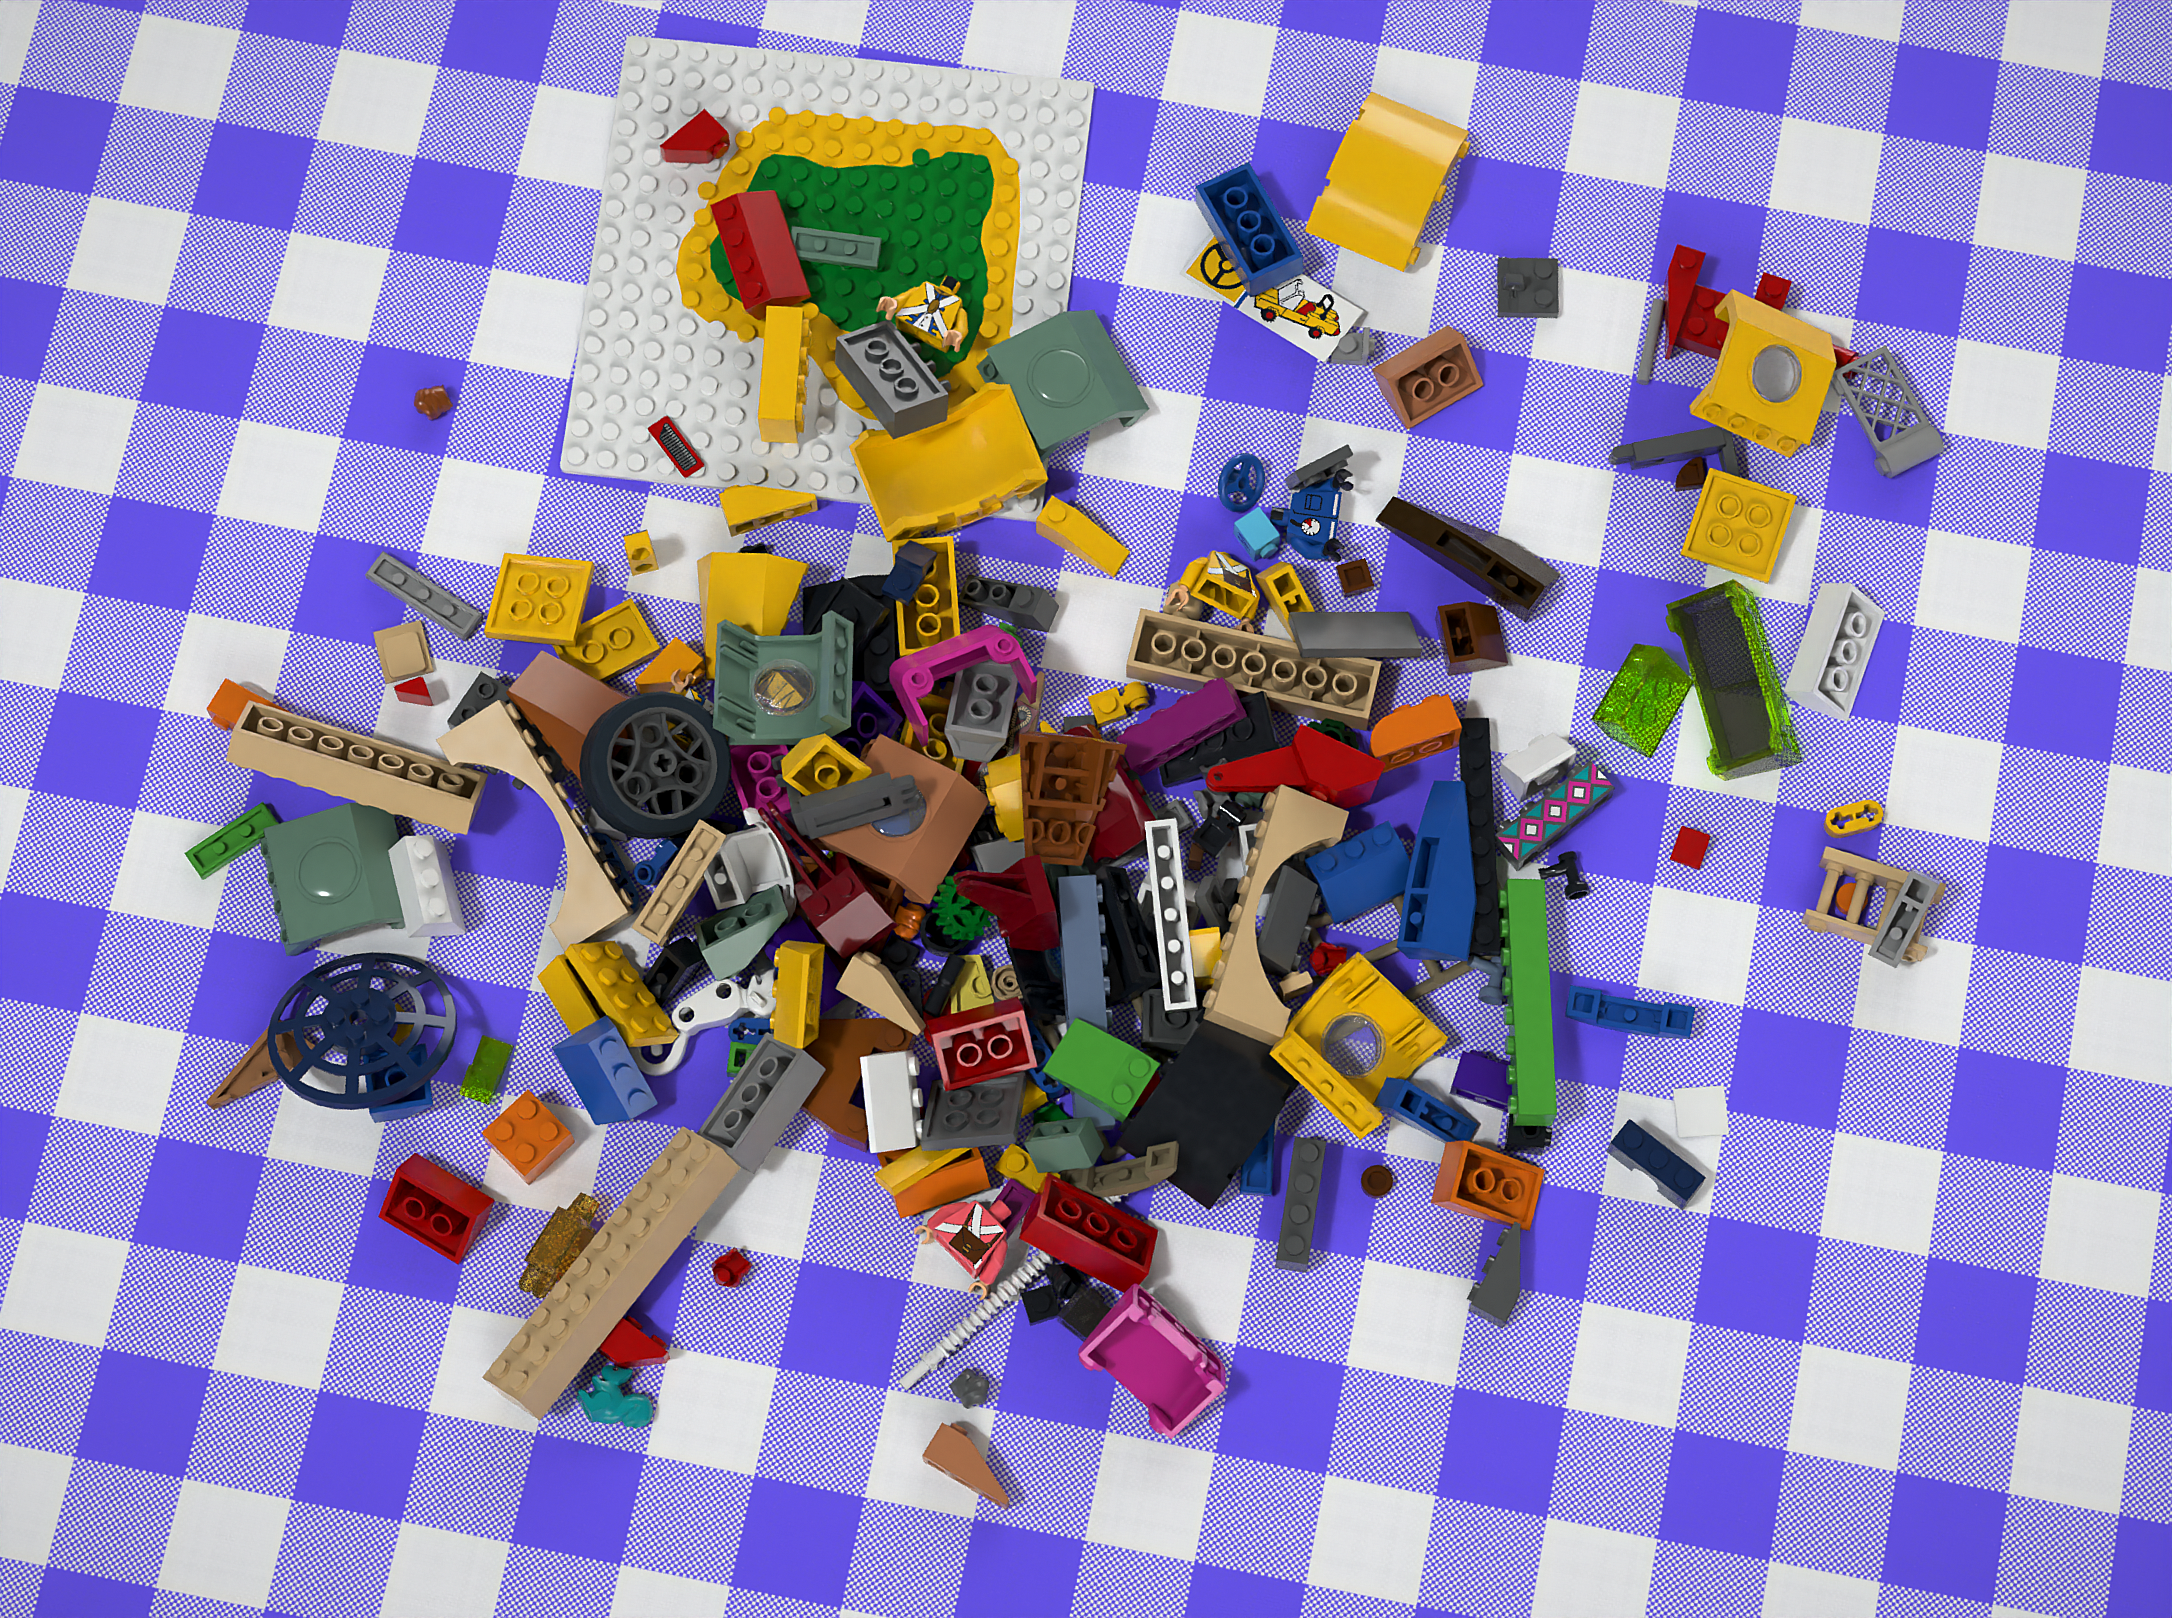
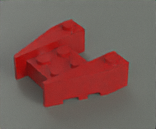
[1664,244,1792,360]

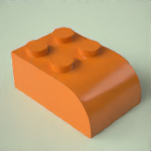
[1368,694,1462,773]

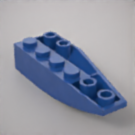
[1397,780,1477,961]

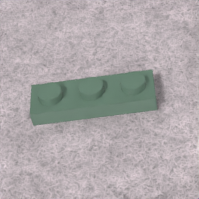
[791,226,882,270]

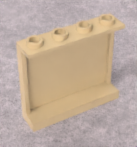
[632,819,727,947]

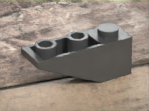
[958,574,1059,633]
[1467,1222,1521,1329]

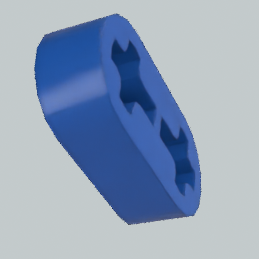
[728,1018,774,1045]

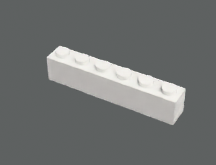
[1145,818,1198,1013]

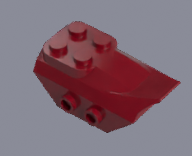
[1064,724,1156,863]

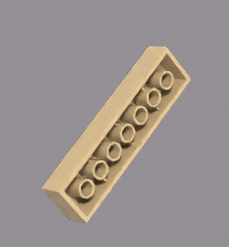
[1126,608,1382,731]
[226,700,488,835]

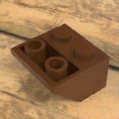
[1435,601,1508,676]

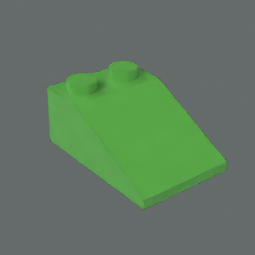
[1042,1018,1160,1123]

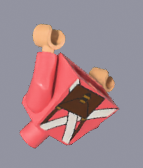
[914,1200,1011,1300]

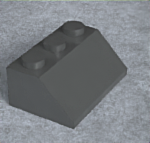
[1257,865,1322,978]

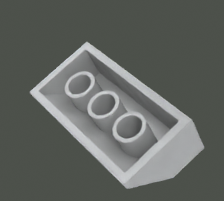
[697,1032,826,1174]

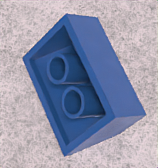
[1305,820,1410,925]
[551,1015,658,1125]

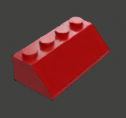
[710,190,812,321]
[1019,1173,1159,1293]

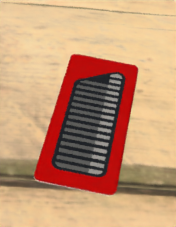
[648,416,704,478]

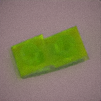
[459,1035,514,1105]

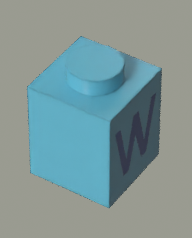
[1233,507,1280,562]

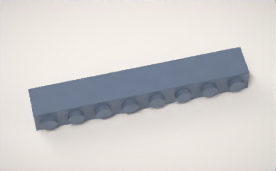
[1055,875,1119,1130]

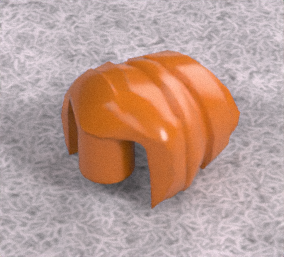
[893,903,927,941]

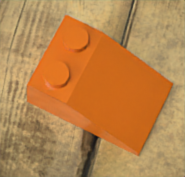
[1431,1140,1545,1231]

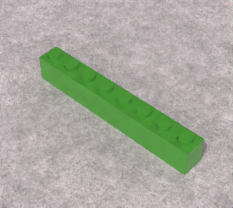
[1498,879,1557,1126]

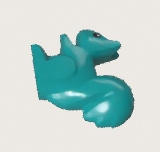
[576,1365,654,1429]

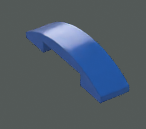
[1565,985,1696,1039]

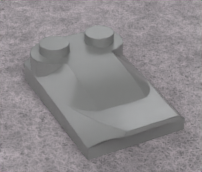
[944,659,1018,763]

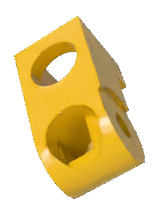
[623,530,659,576]

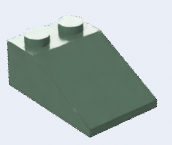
[694,884,789,982]

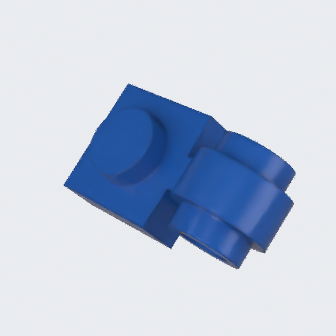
[634,836,686,885]

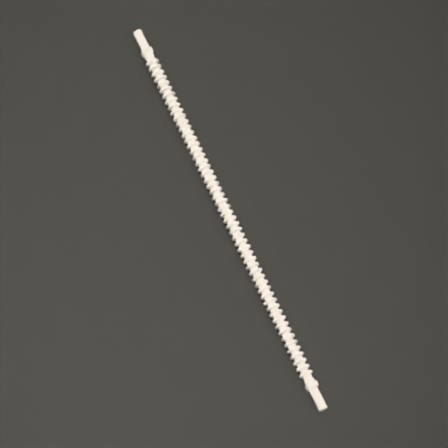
[898,1194,1128,1391]

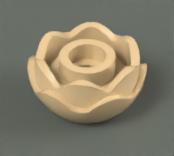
[990,965,1023,1001]

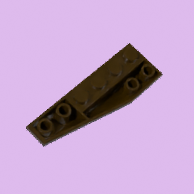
[1375,496,1561,623]

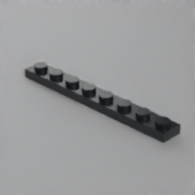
[1458,718,1500,956]

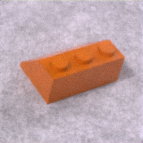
[877,1146,991,1219]

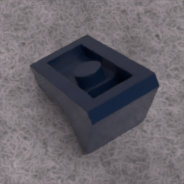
[881,540,937,606]

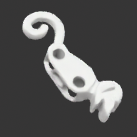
[628,970,778,1076]

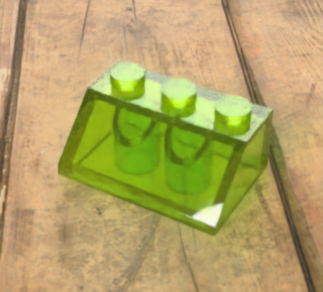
[1591,644,1694,758]

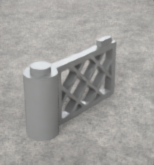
[1831,345,1944,478]

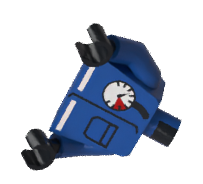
[1270,469,1354,562]

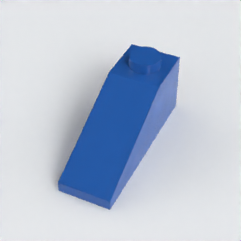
[1373,1077,1477,1144]

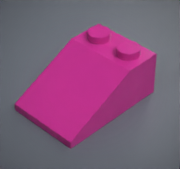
[729,745,805,826]

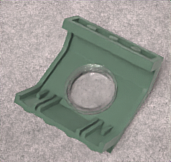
[713,610,854,745]

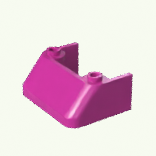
[889,624,1037,747]

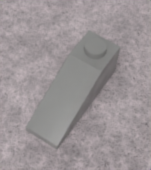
[1868,867,1941,968]

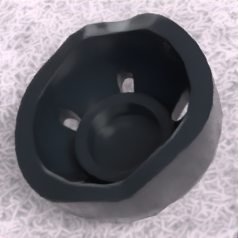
[920,911,970,958]

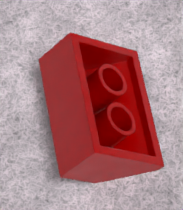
[926,996,1037,1091]
[378,1153,495,1265]

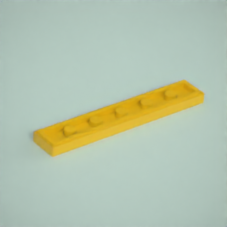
[874,1079,1048,1196]

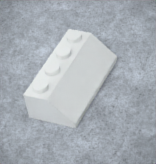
[1784,583,1885,721]

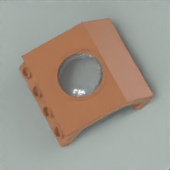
[811,734,989,904]

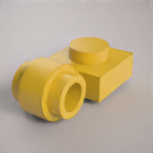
[1088,681,1150,728]

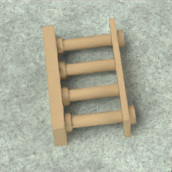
[1801,846,1947,962]

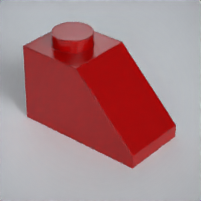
[660,109,730,164]

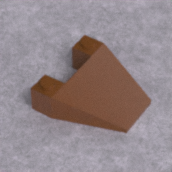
[800,1018,917,1153]

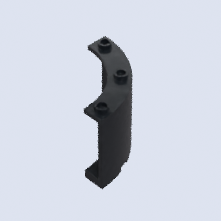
[1116,1007,1300,1210]

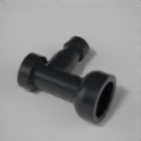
[1538,851,1590,900]

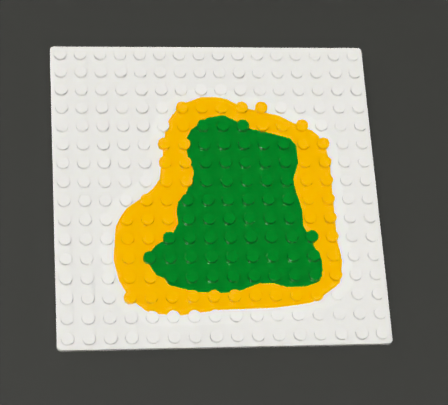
[560,36,1094,522]

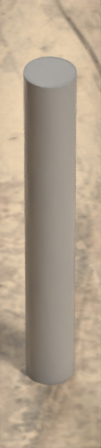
[1637,298,1665,385]

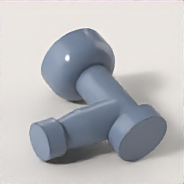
[1467,954,1506,1005]

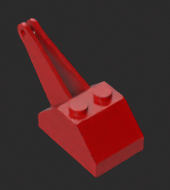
[1206,724,1386,810]

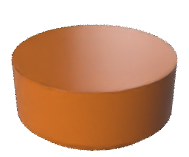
[1835,883,1868,915]

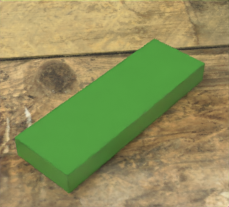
[184,802,278,880]

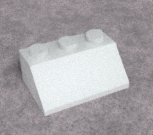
[388,835,466,938]
[860,1050,924,1153]

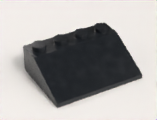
[803,575,897,703]

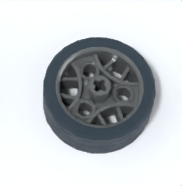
[579,691,732,840]

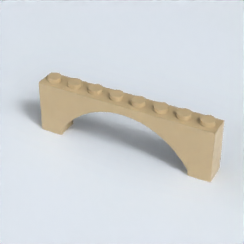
[436,700,634,952]
[1203,784,1349,1046]

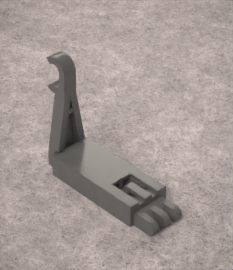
[1608,426,1740,477]
[771,755,921,840]

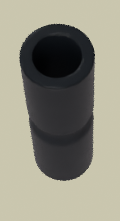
[923,953,966,1018]

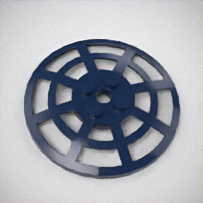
[267,952,457,1110]

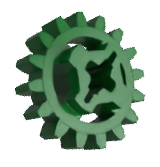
[932,872,995,940]

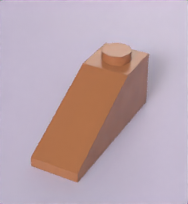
[922,1422,1010,1510]

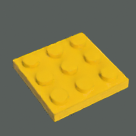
[1680,468,1797,584]
[484,553,595,647]

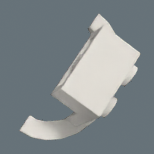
[703,807,797,924]

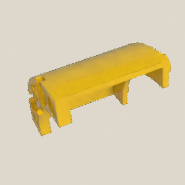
[1305,91,1471,272]
[849,382,1049,542]

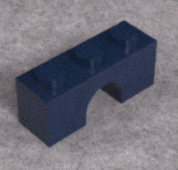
[1607,1119,1706,1210]

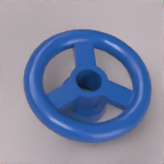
[1218,453,1265,513]

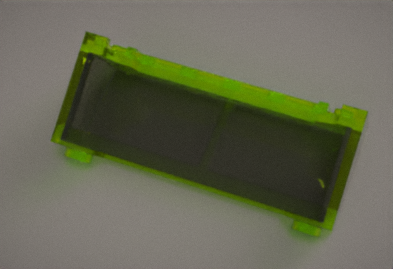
[1665,579,1803,781]

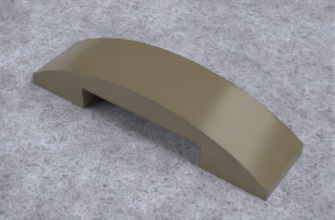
[1060,1141,1179,1197]

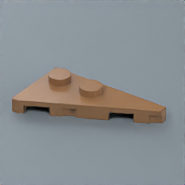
[206,1019,325,1110]

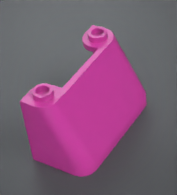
[1078,1284,1226,1439]

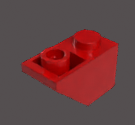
[596,1315,670,1369]

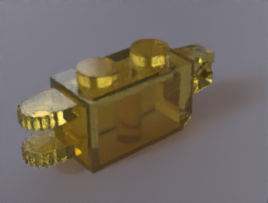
[518,1192,600,1299]

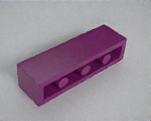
[1116,677,1247,776]

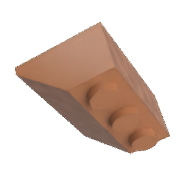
[1372,325,1484,429]

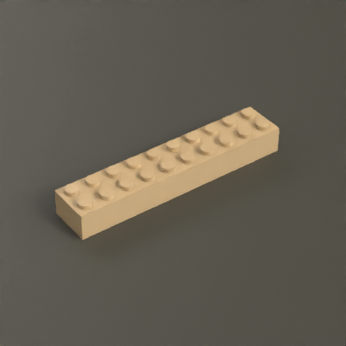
[482,1126,740,1421]

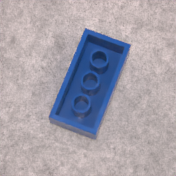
[1195,162,1304,298]

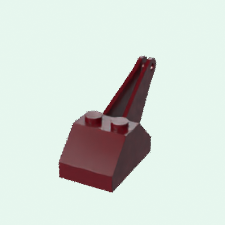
[758,800,899,962]
[953,854,1060,951]

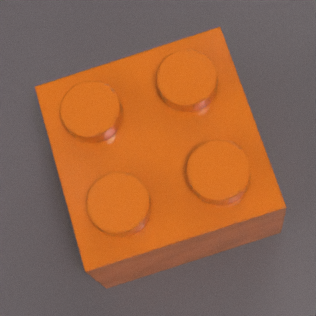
[481,1089,575,1185]

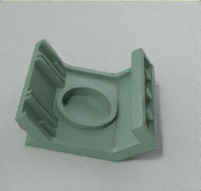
[976,310,1149,463]
[261,803,406,956]

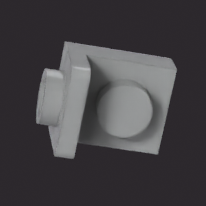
[1331,327,1375,366]

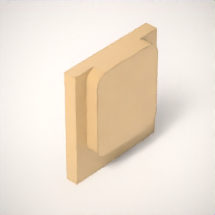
[373,620,434,684]

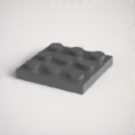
[920,1072,1027,1151]

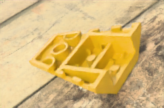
[697,552,810,681]

